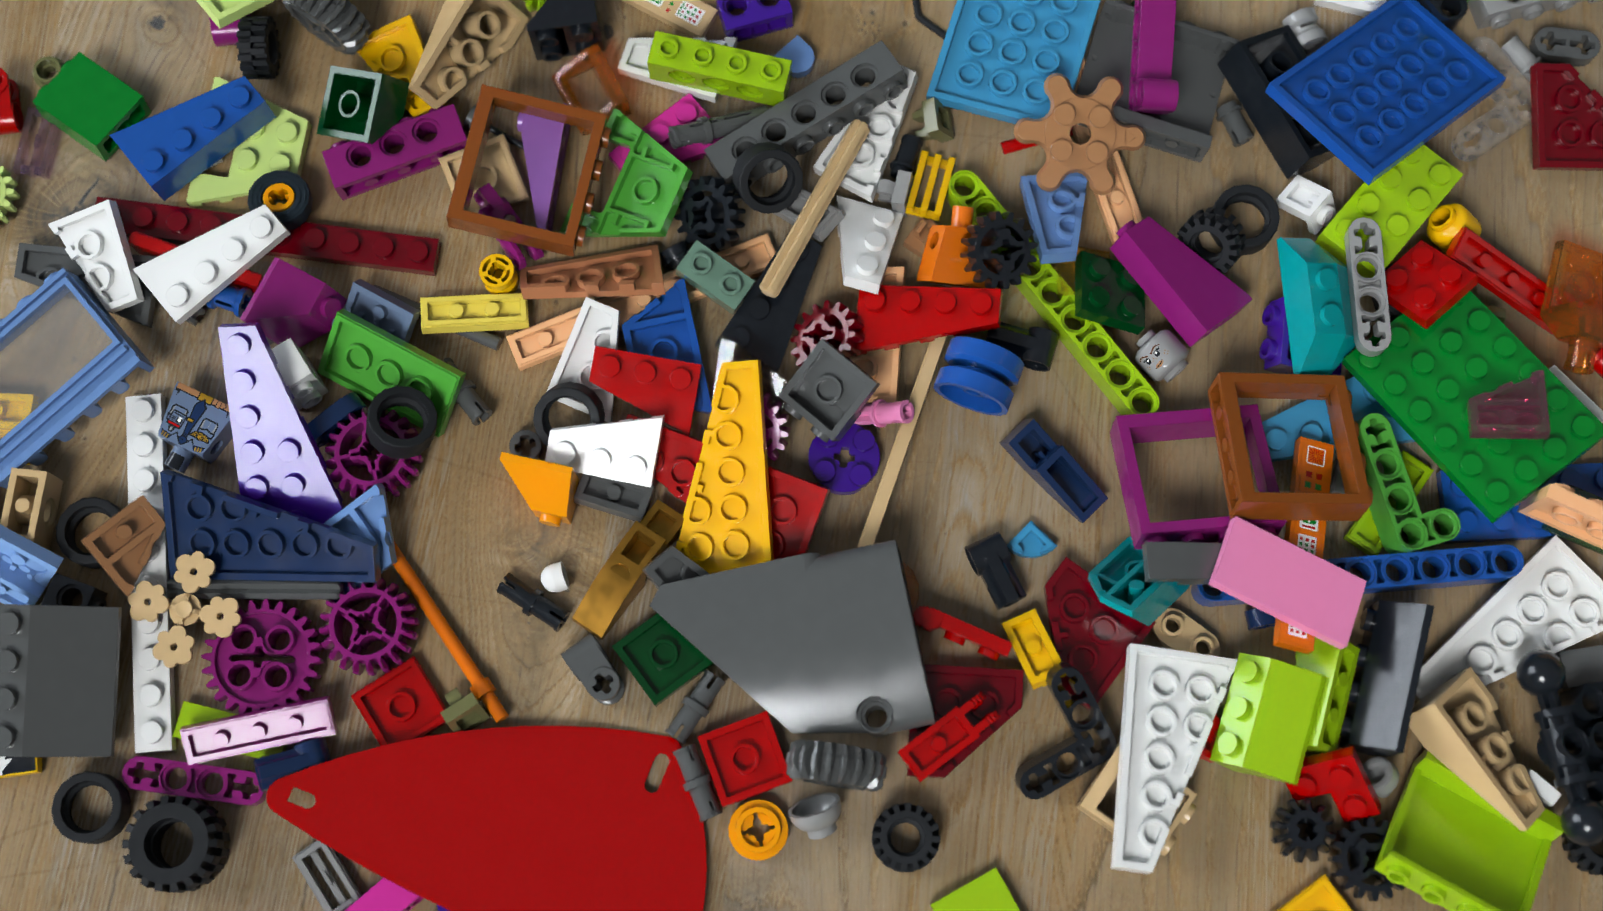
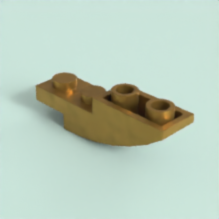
[572,500,684,640]

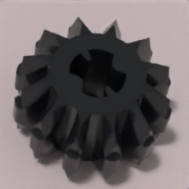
[1270,798,1336,863]

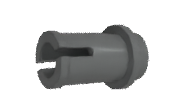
[1216,100,1255,147]

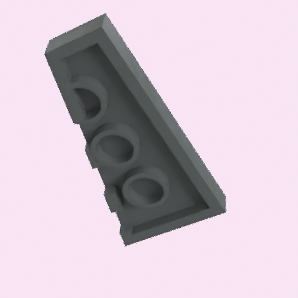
[14,243,156,328]

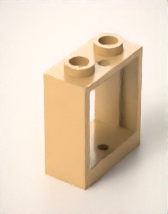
[1075,743,1197,856]

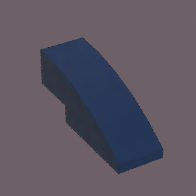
[1000,418,1108,523]

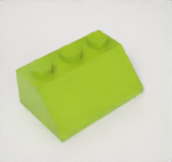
[1210,652,1326,785]

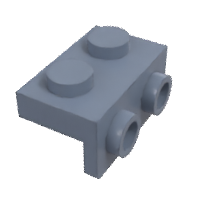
[332,279,420,343]

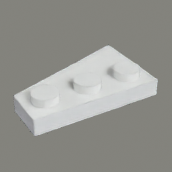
[835,196,904,295]
[545,415,665,488]

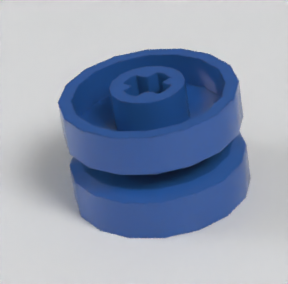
[934,336,1025,416]

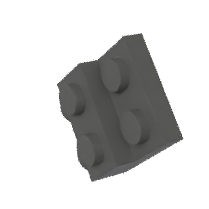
[778,339,880,442]

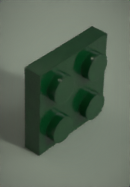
[1075,250,1145,335]
[612,613,714,707]

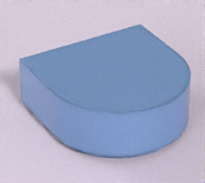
[774,35,814,78]

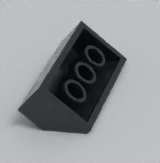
[1217,25,1335,179]
[1339,600,1434,758]

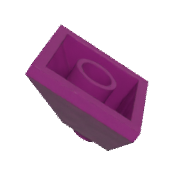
[240,257,347,348]

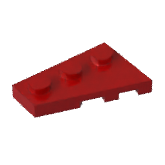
[589,346,702,436]

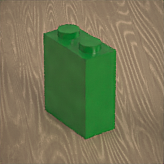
[32,52,152,162]

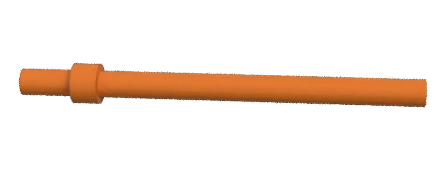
[393,541,509,724]

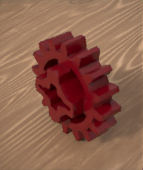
[790,300,864,367]

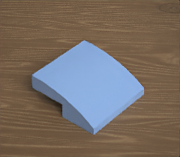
[0,524,64,605]

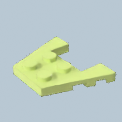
[186,77,312,207]

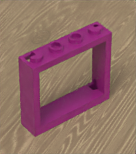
[1110,404,1287,550]

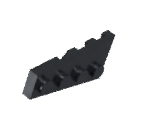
[715,233,822,384]

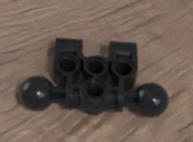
[1516,650,1603,846]

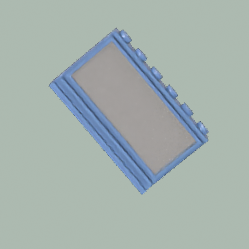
[0,268,155,489]

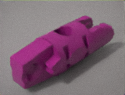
[473,183,544,271]

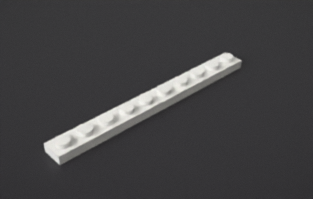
[125,393,177,755]

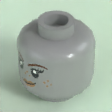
[1135,329,1189,383]

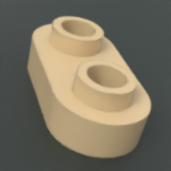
[1151,608,1221,657]

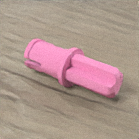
[854,399,914,428]

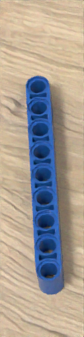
[1191,544,1524,607]

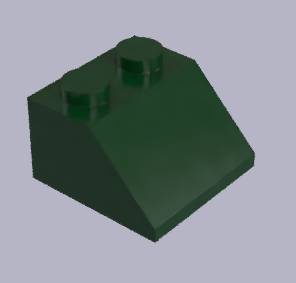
[316,66,410,144]

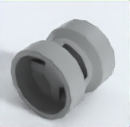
[1282,7,1328,53]

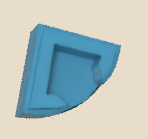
[1007,521,1057,558]

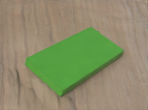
[317,309,466,437]

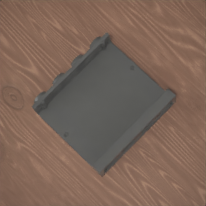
[1076,0,1239,163]

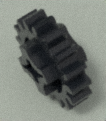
[674,175,746,252]
[960,211,1038,289]
[1328,817,1405,901]

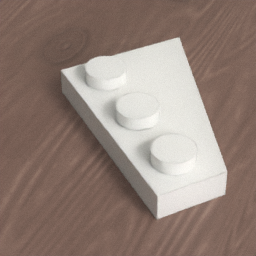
[617,37,738,103]
[48,199,145,313]
[546,297,620,423]

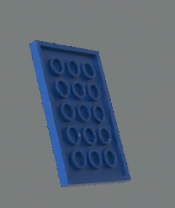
[1265,0,1507,186]

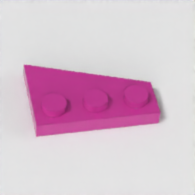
[608,93,723,171]

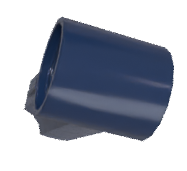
[254,738,331,792]

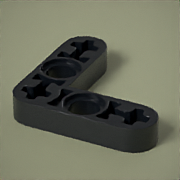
[1015,663,1117,799]

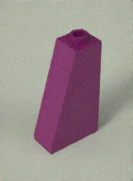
[1109,216,1253,347]

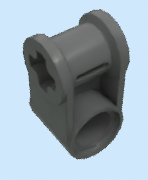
[561,633,625,705]

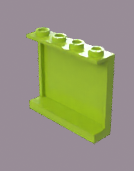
[1374,750,1564,911]

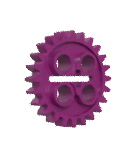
[201,599,325,714]

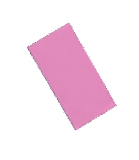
[1208,516,1367,650]

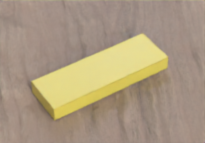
[420,293,529,334]

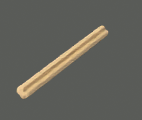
[759,119,870,298]

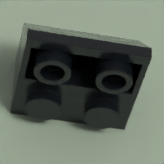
[527,0,604,62]

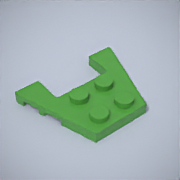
[560,108,693,237]

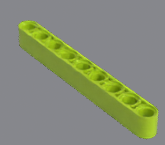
[947,170,1160,415]

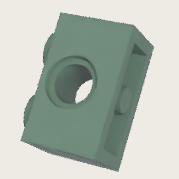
[676,240,755,315]

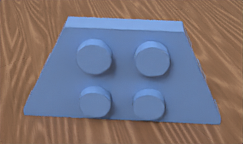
[324,483,397,603]

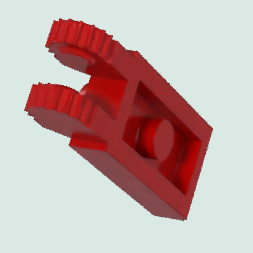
[913,605,1012,661]
[897,691,1001,783]

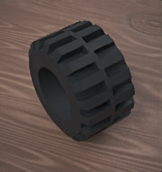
[122,796,230,893]

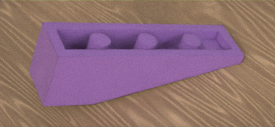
[517,103,571,231]

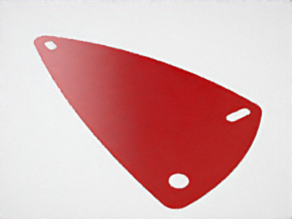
[266,726,707,911]

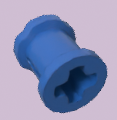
[206,285,253,318]

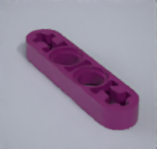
[122,756,267,806]

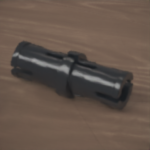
[497,573,570,632]

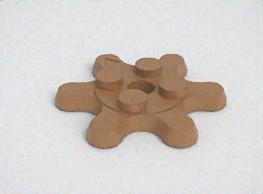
[1013,73,1146,195]

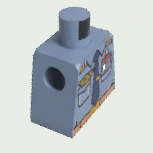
[158,381,233,474]

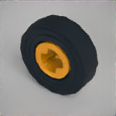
[247,170,313,231]

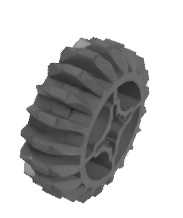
[282,0,372,55]
[786,740,887,792]

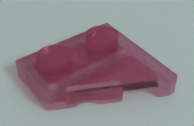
[1467,370,1551,439]

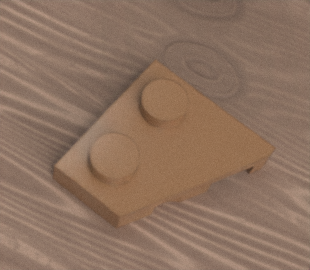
[80,495,165,596]

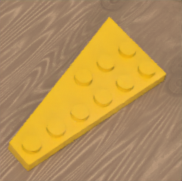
[675,360,774,574]

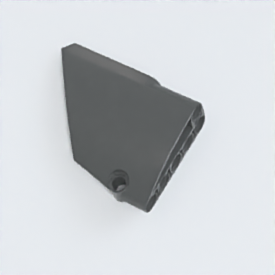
[650,539,936,738]

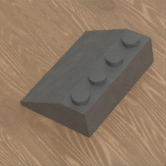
[0,604,122,757]

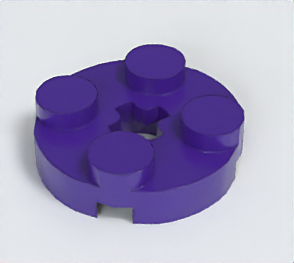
[808,424,880,495]

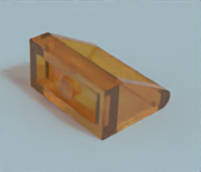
[551,43,631,136]

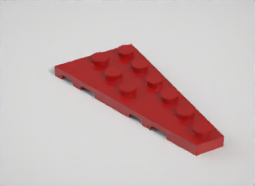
[626,414,830,560]

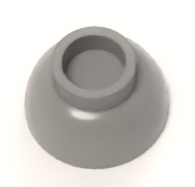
[788,793,841,839]

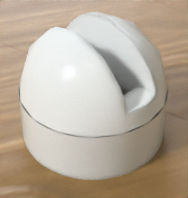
[541,561,570,592]

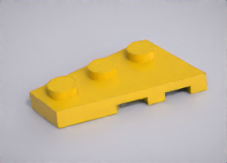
[357,14,448,118]

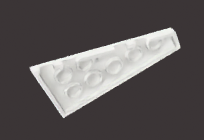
[1415,535,1603,702]
[1111,643,1238,874]

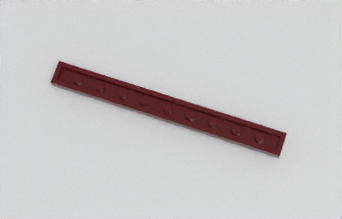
[95,197,442,276]

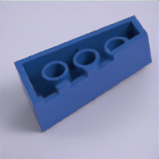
[110,76,276,201]

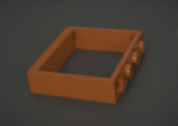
[446,84,612,257]
[1208,372,1373,521]

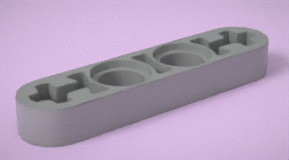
[1344,217,1392,357]

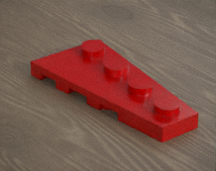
[855,285,1003,357]

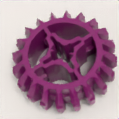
[325,407,423,500]
[318,578,420,676]

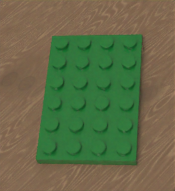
[1342,290,1603,524]

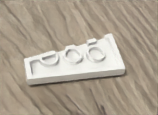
[813,64,918,203]
[133,204,291,325]

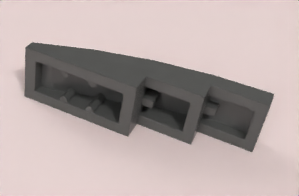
[1142,542,1222,588]

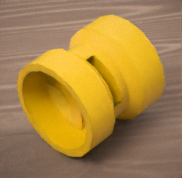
[479,254,519,294]

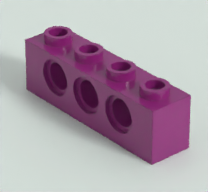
[322,104,467,201]

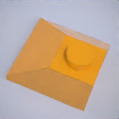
[499,452,580,527]

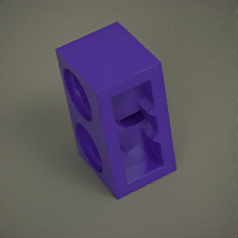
[716,0,793,42]

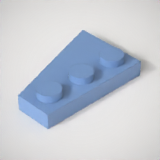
[1019,173,1087,264]

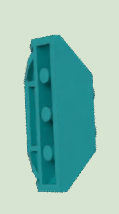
[1277,237,1356,375]
[1088,536,1190,626]

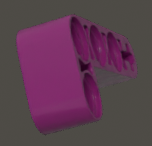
[1129,0,1179,115]

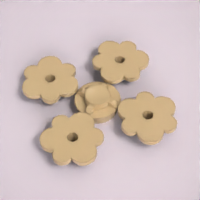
[128,551,242,668]

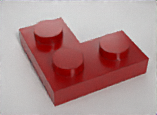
[1286,746,1381,822]

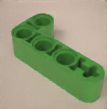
[1356,413,1461,554]

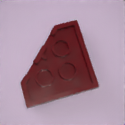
[1530,63,1603,171]
[1043,557,1156,711]
[907,664,1024,778]

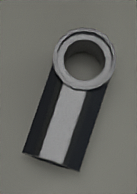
[986,322,1059,372]
[964,532,1027,610]

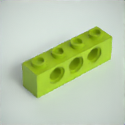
[647,31,792,106]

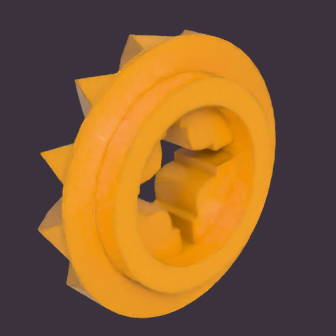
[728,800,788,860]

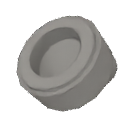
[1363,756,1399,798]

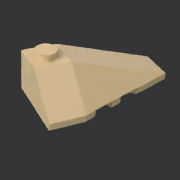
[408,0,529,109]
[1409,666,1545,832]

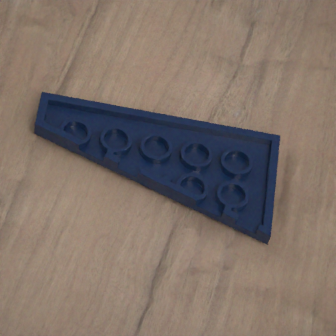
[160,469,381,582]

